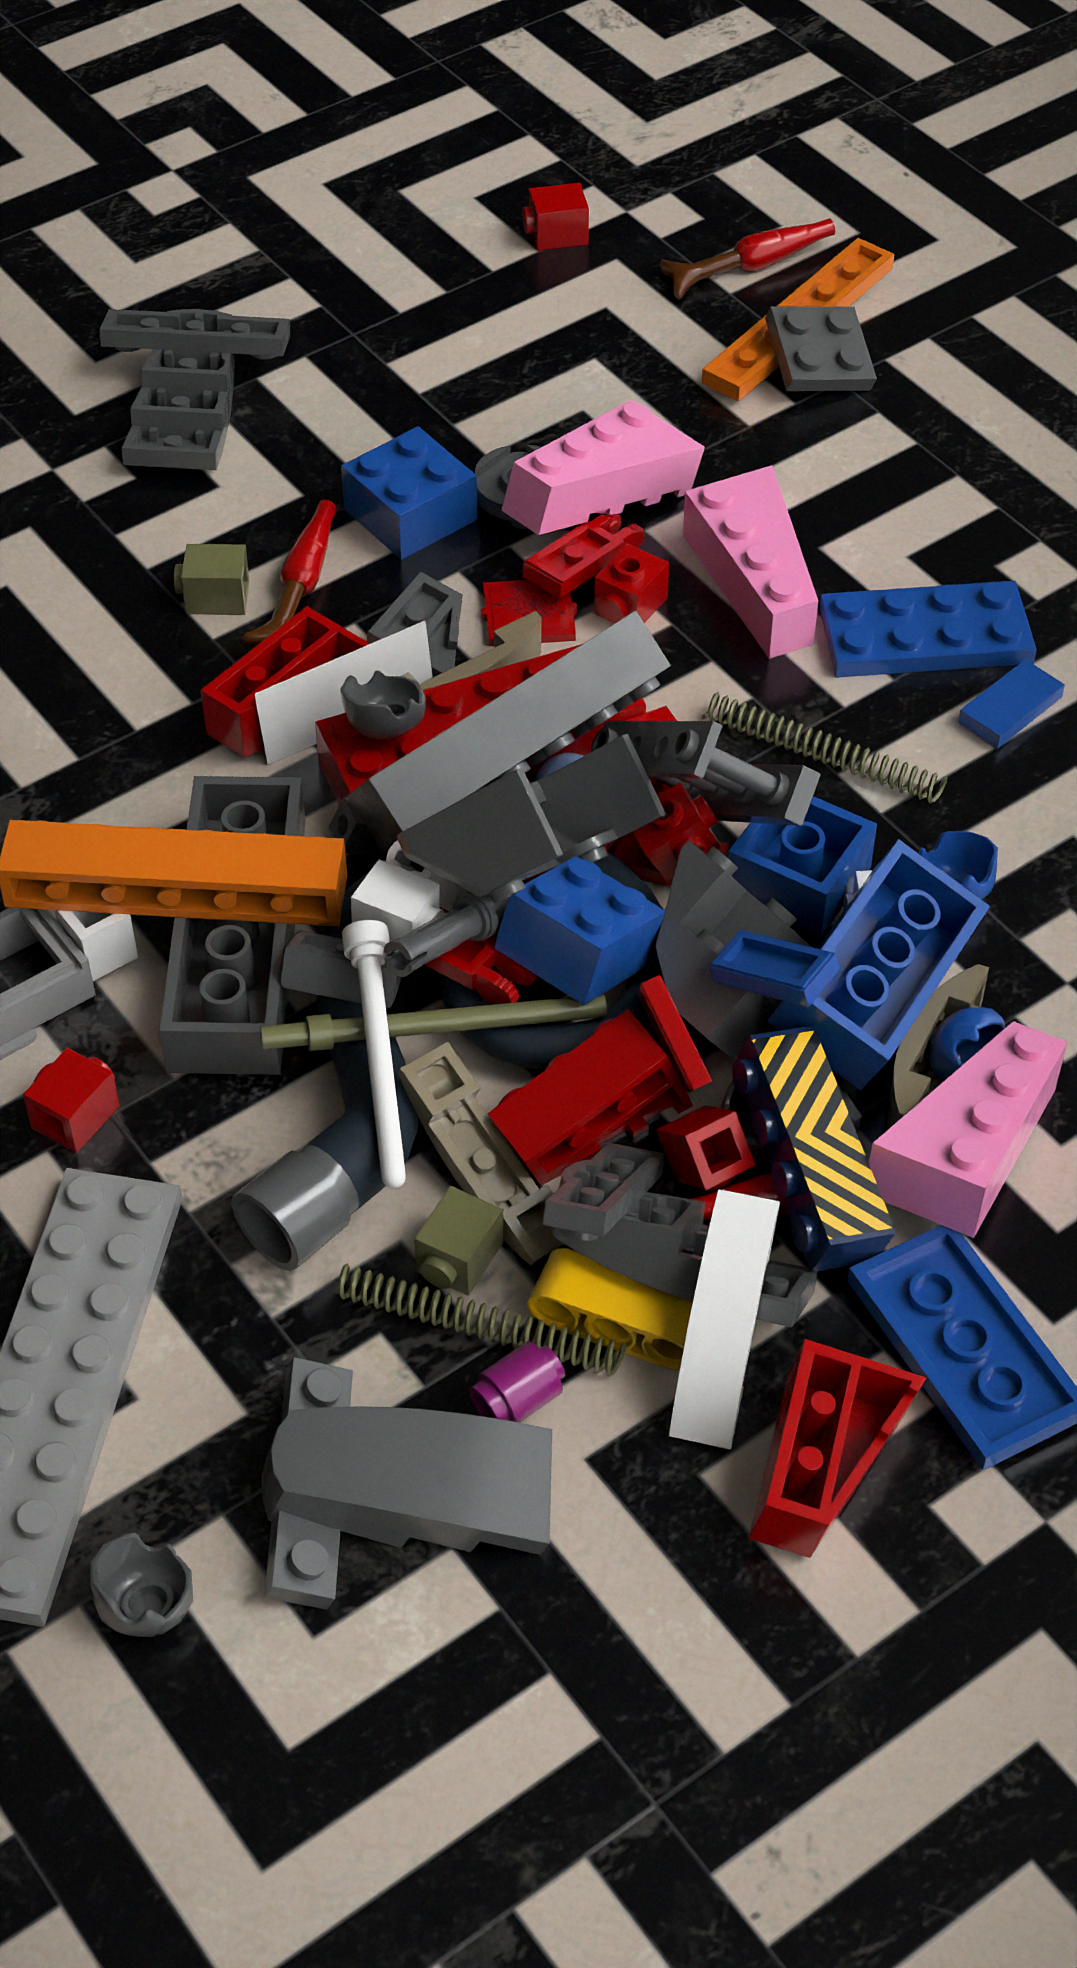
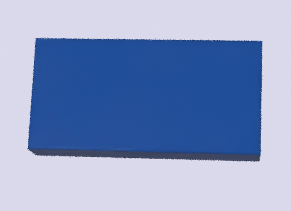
[958,659,1065,749]
[708,930,840,1007]

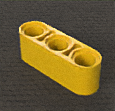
[527,1248,693,1370]

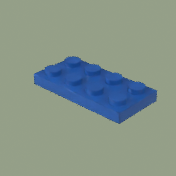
[819,581,1037,678]
[847,1225,1077,1471]

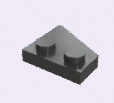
[367,572,463,677]

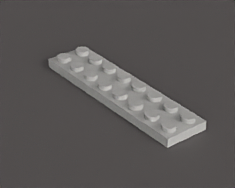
[0,1168,183,1627]

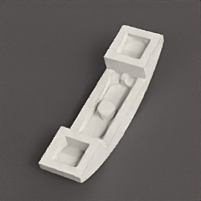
[669,1189,780,1449]

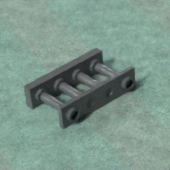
[591,721,821,826]

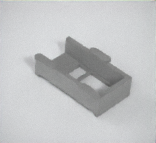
[0,908,96,1060]

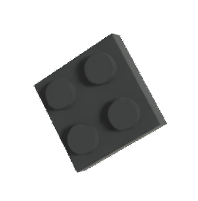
[765,306,877,391]

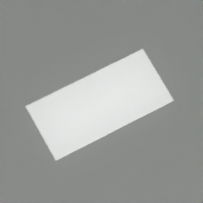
[254,621,433,765]

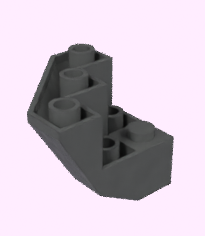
[656,840,811,1057]

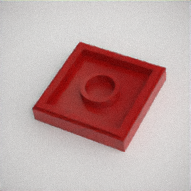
[637,975,712,1093]

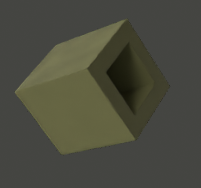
[174,544,250,615]
[414,1186,504,1296]

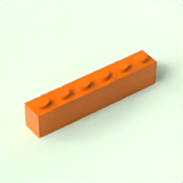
[0,820,347,927]

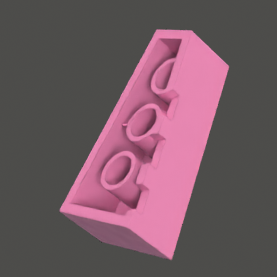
[502,400,705,535]
[683,465,818,659]
[869,1021,1068,1238]

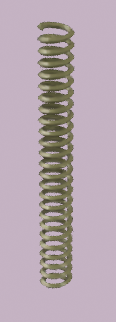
[701,692,947,803]
[334,1263,627,1377]

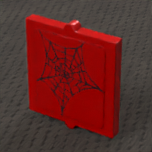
[481,580,577,646]

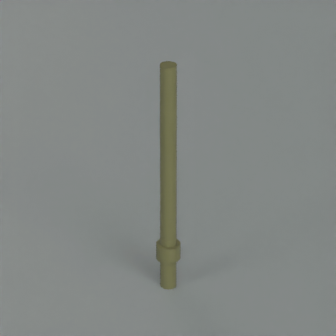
[260,994,607,1051]

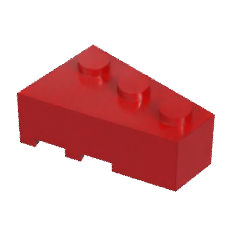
[201,606,370,758]
[487,1009,693,1186]
[748,1339,927,1558]

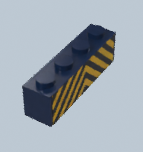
[732,1026,896,1272]

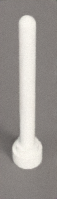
[342,920,406,1189]

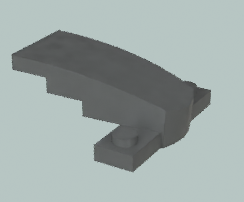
[100,309,290,470]
[543,1143,817,1327]
[262,1357,552,1610]

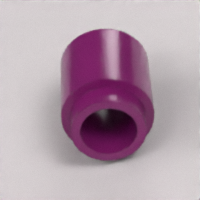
[469,1341,565,1423]

